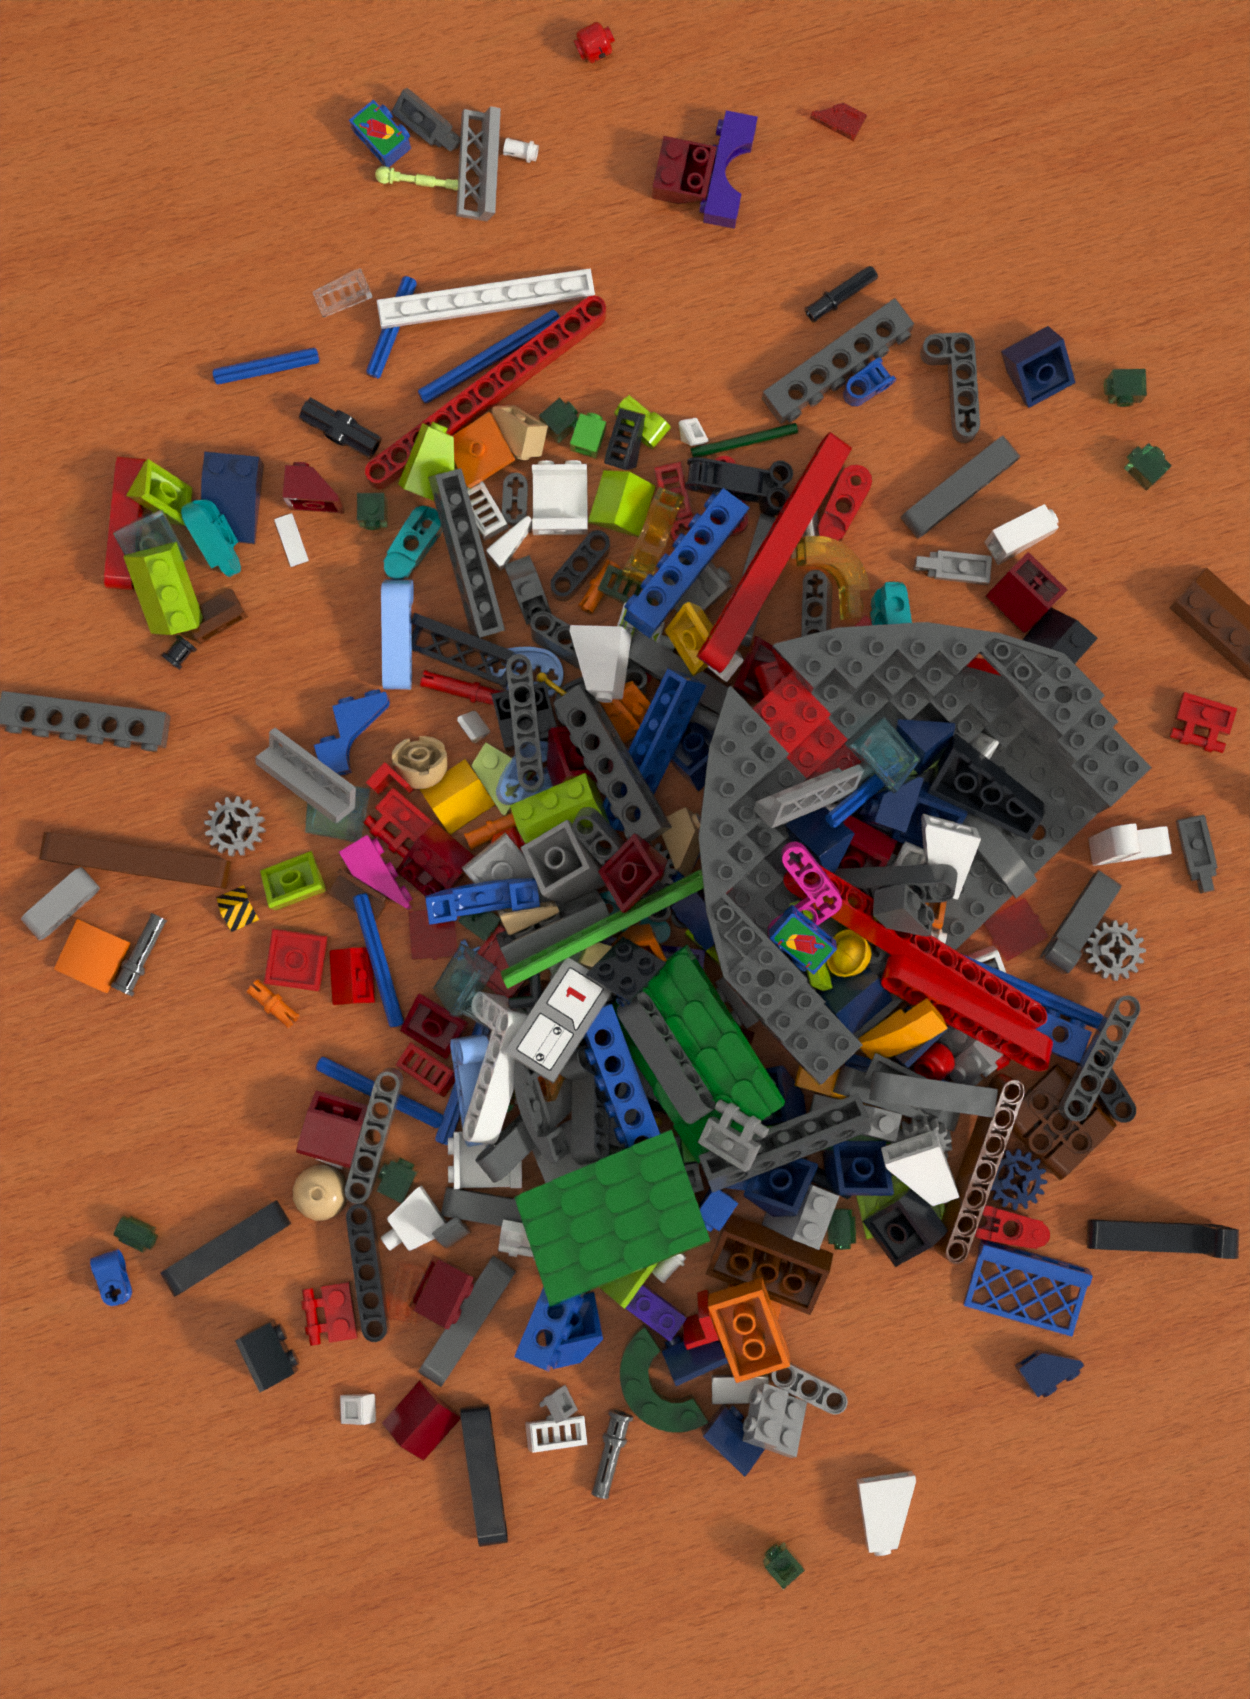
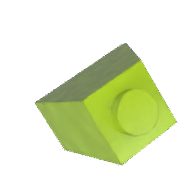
[398,422,454,501]

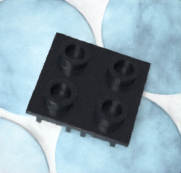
[586,936,666,1007]

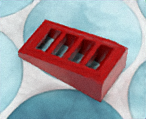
[654,461,692,521]
[395,1042,455,1097]

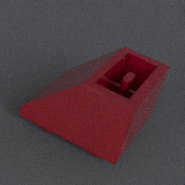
[652,136,717,204]
[985,552,1068,634]
[396,823,475,896]
[296,1090,368,1168]
[409,1255,474,1330]

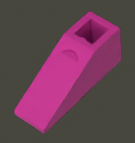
[339,835,413,910]

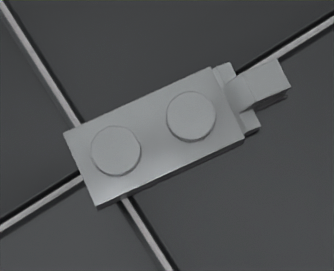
[914,550,992,585]

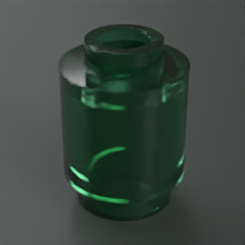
[828,1209,856,1250]
[114,1216,158,1253]

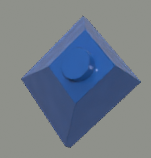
[544,1292,603,1369]

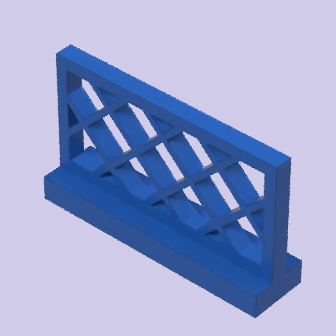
[963,1239,1093,1337]

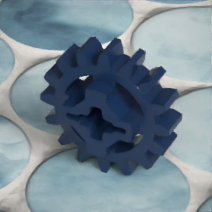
[991,1149,1047,1210]

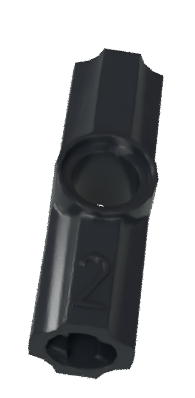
[299,397,382,459]

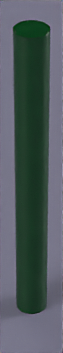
[690,423,798,458]

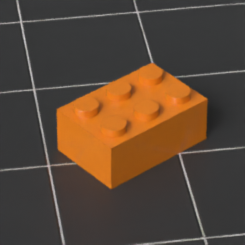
[708,1278,790,1383]

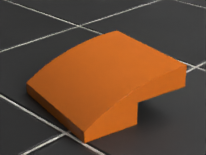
[600,681,651,743]
[54,919,131,993]

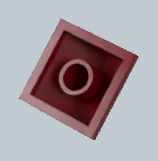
[733,636,776,703]
[598,833,668,913]
[400,993,469,1060]
[382,1380,461,1461]

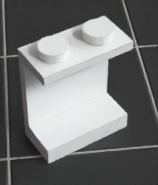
[532,460,588,535]
[448,1131,522,1189]

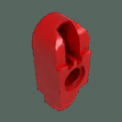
[817,464,872,545]
[975,1205,1050,1249]

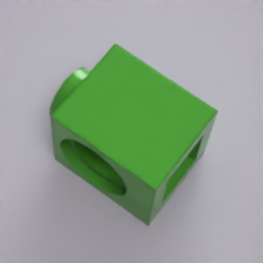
[570,413,606,459]

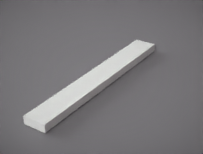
[377,268,595,329]

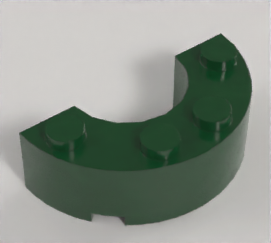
[620,1324,709,1432]

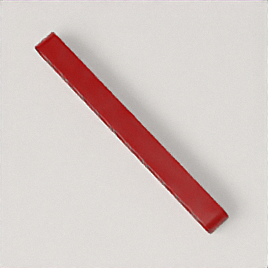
[365,295,606,489]
[696,432,852,673]
[783,861,1047,1029]

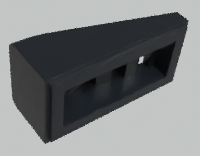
[604,408,646,470]

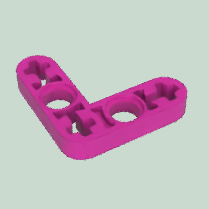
[768,842,842,940]

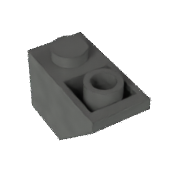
[504,555,552,625]
[873,883,934,937]

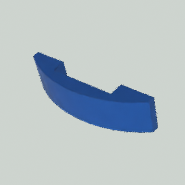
[425,878,540,925]

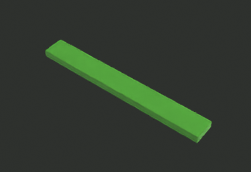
[501,869,703,989]

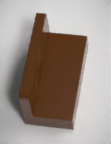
[191,589,248,644]
[328,869,390,922]

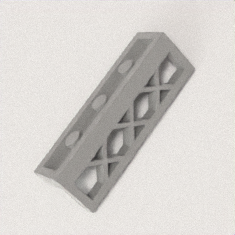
[456,106,501,221]
[256,728,356,824]
[753,764,864,829]

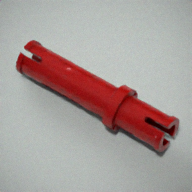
[420,670,503,706]

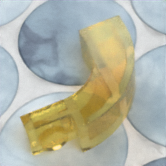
[622,487,685,583]
[796,536,870,620]

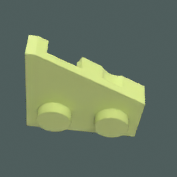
[471,742,533,816]

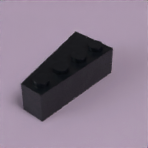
[927,733,1044,841]

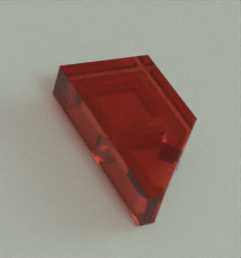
[810,102,867,141]

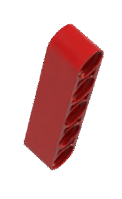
[104,457,146,590]

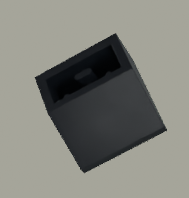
[491,681,556,752]

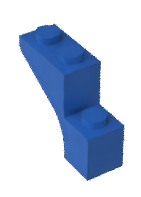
[314,689,390,777]

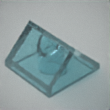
[113,509,189,562]
[850,717,921,794]
[305,786,371,842]
[433,943,496,1018]

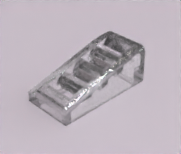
[312,268,373,318]

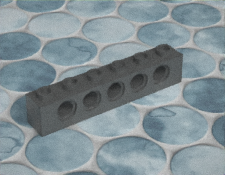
[762,298,914,424]
[428,468,505,638]
[553,684,672,843]
[0,691,171,752]
[699,1094,871,1193]

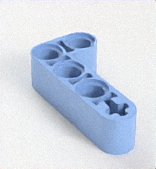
[381,579,414,690]
[450,1034,489,1147]

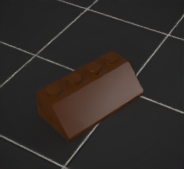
[1170,568,1250,680]
[706,1214,834,1315]

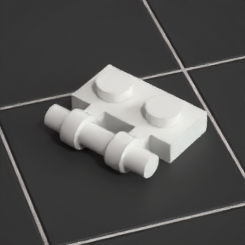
[498,1220,535,1261]

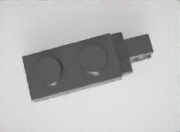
[391,88,460,151]
[1175,815,1218,894]

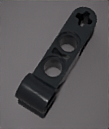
[684,457,793,517]

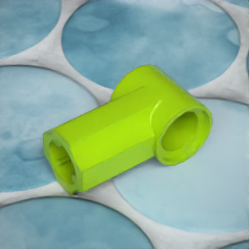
[614,395,671,449]

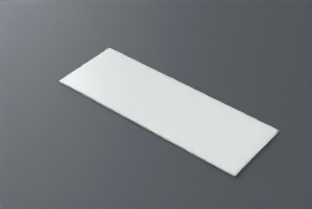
[274,513,309,567]

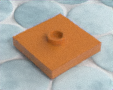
[452,412,515,488]

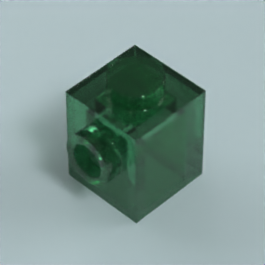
[1104,369,1147,407]
[539,397,578,443]
[1124,443,1172,491]
[357,493,388,530]
[458,911,502,942]
[377,1157,419,1203]
[763,1542,805,1589]

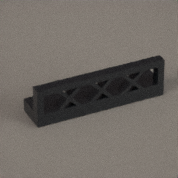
[411,613,517,688]

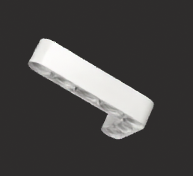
[1088,824,1172,866]
[463,991,529,1145]

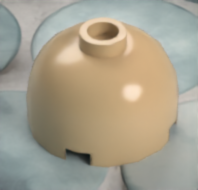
[392,736,447,789]
[293,1165,347,1221]

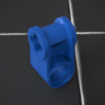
[843,357,896,406]
[90,1249,132,1306]

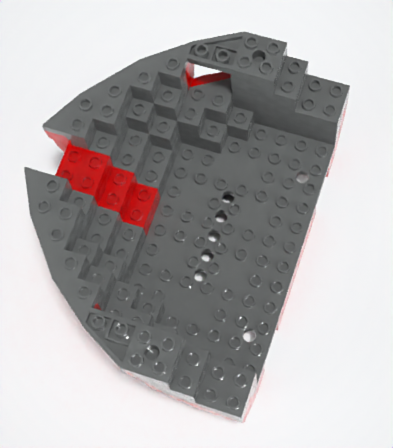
[698,622,1152,1085]

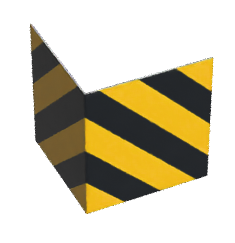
[216,885,259,932]

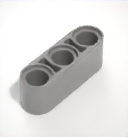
[21,867,100,941]
[770,1362,848,1415]

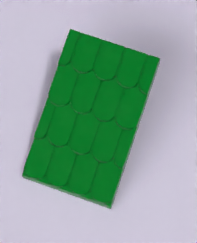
[607,945,785,1163]
[514,1130,710,1306]

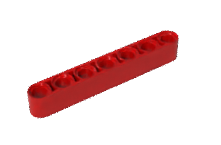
[881,955,1053,1072]

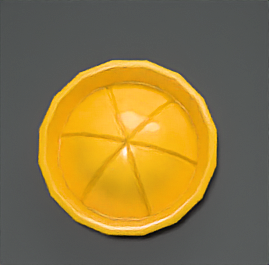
[826,929,871,977]

